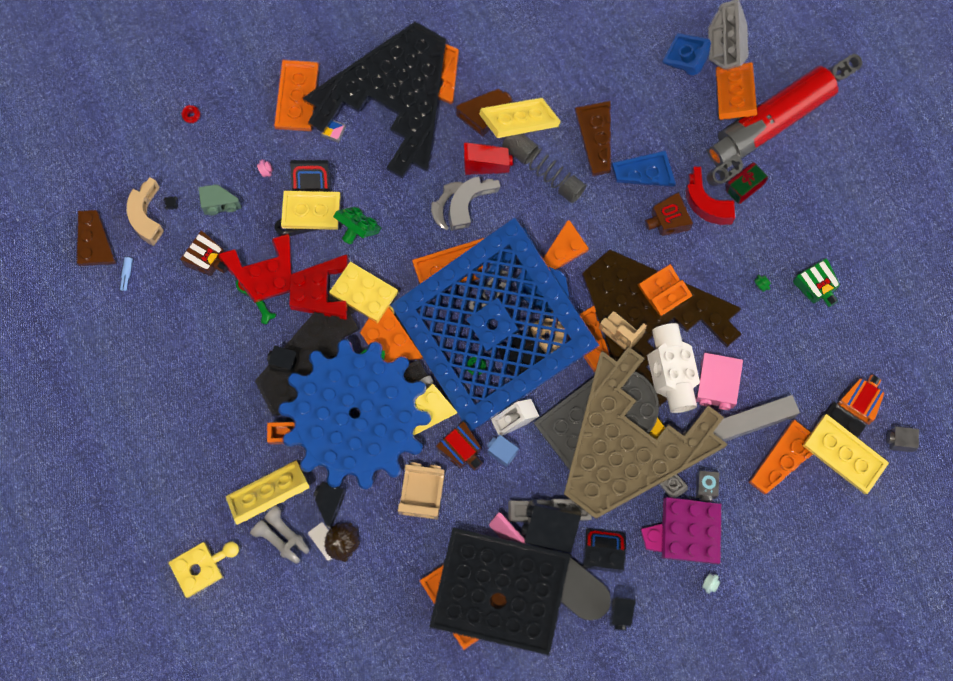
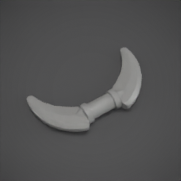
[431,182,463,230]

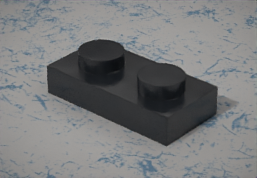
[824,402,867,438]

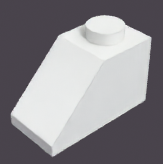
[491,399,539,436]

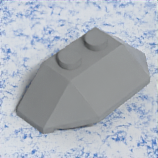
[708,0,748,70]

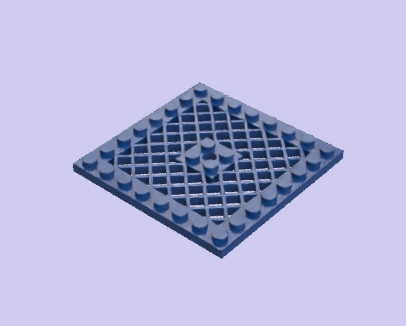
[391,218,600,432]

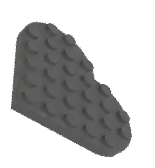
[534,372,659,471]

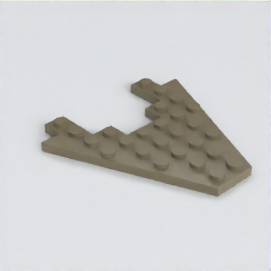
[564,347,728,519]

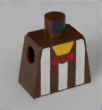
[180,231,228,276]

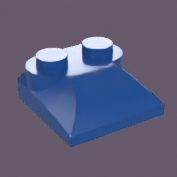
[662,33,711,75]

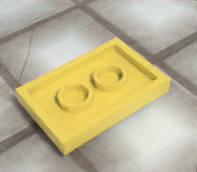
[281,191,341,230]
[329,262,398,323]

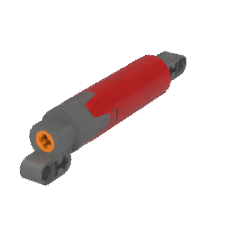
[706,54,862,186]

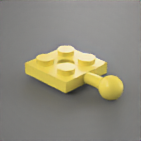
[168,542,239,598]

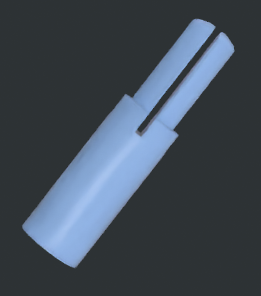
[120,257,133,291]

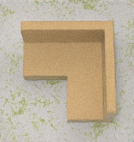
[599,312,647,350]

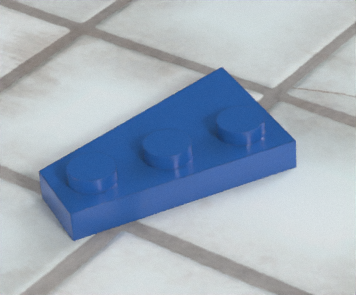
[612,151,676,187]

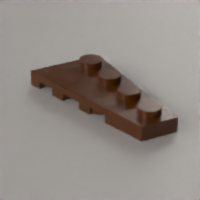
[575,101,611,177]

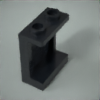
[521,499,581,552]

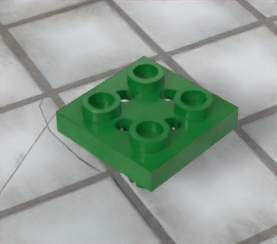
[333,207,381,244]

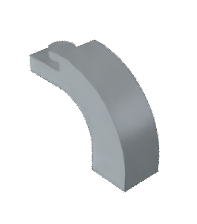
[448,176,500,231]

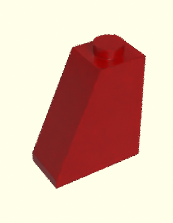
[464,143,513,175]

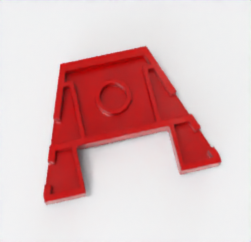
[218,234,291,303]
[289,255,348,320]

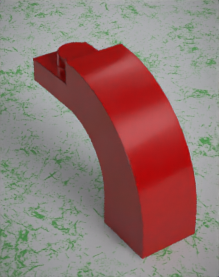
[685,167,735,225]

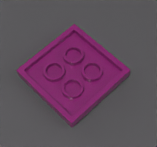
[662,497,721,564]

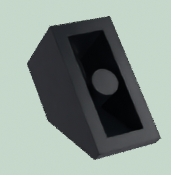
[314,481,346,529]
[609,597,636,631]

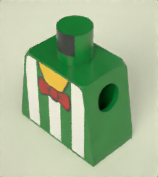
[793,258,840,307]

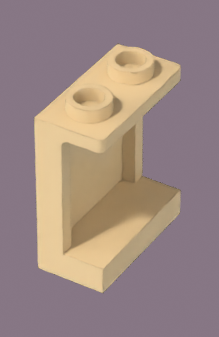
[398,462,445,520]

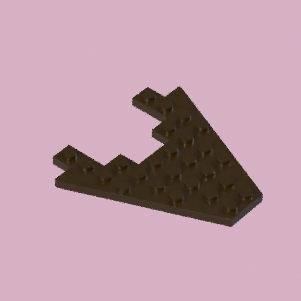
[582,250,742,407]

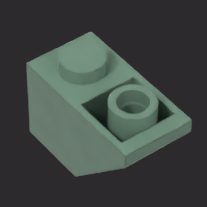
[198,184,241,216]

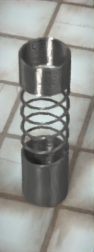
[502,133,586,203]

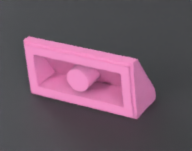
[489,513,526,544]

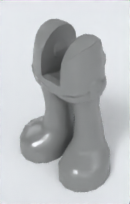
[250,506,310,564]

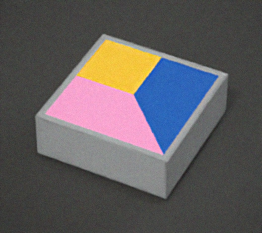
[321,120,346,143]

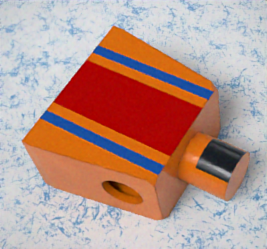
[837,375,884,425]

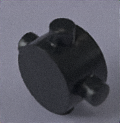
[164,196,178,210]

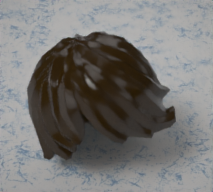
[324,522,360,562]

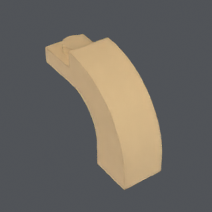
[127,177,164,246]

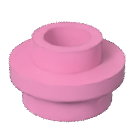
[257,159,273,178]

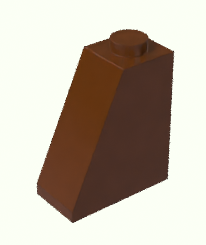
[456,88,512,137]

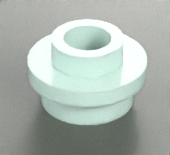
[702,574,720,594]

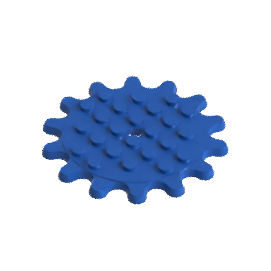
[278,339,431,489]

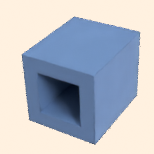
[487,435,519,468]

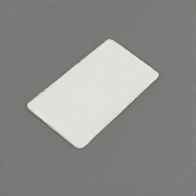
[308,522,332,561]

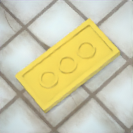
[479,98,560,138]
[802,414,889,494]
[225,460,310,525]

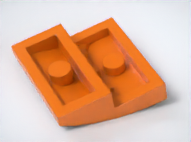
[637,264,692,316]

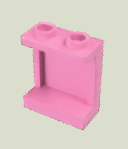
[695,353,743,410]

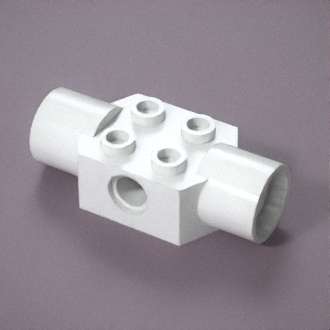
[647,323,700,413]

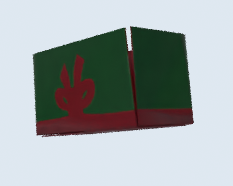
[725,162,768,205]

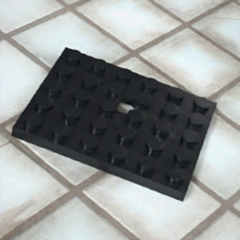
[429,528,571,656]

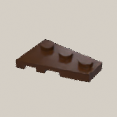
[77,210,116,266]

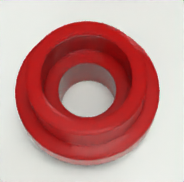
[182,105,200,123]

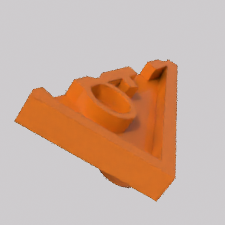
[543,220,589,270]

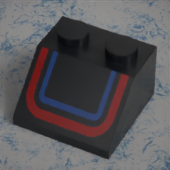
[290,160,332,192]
[582,528,626,573]

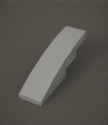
[508,499,592,522]

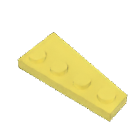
[413,383,457,436]

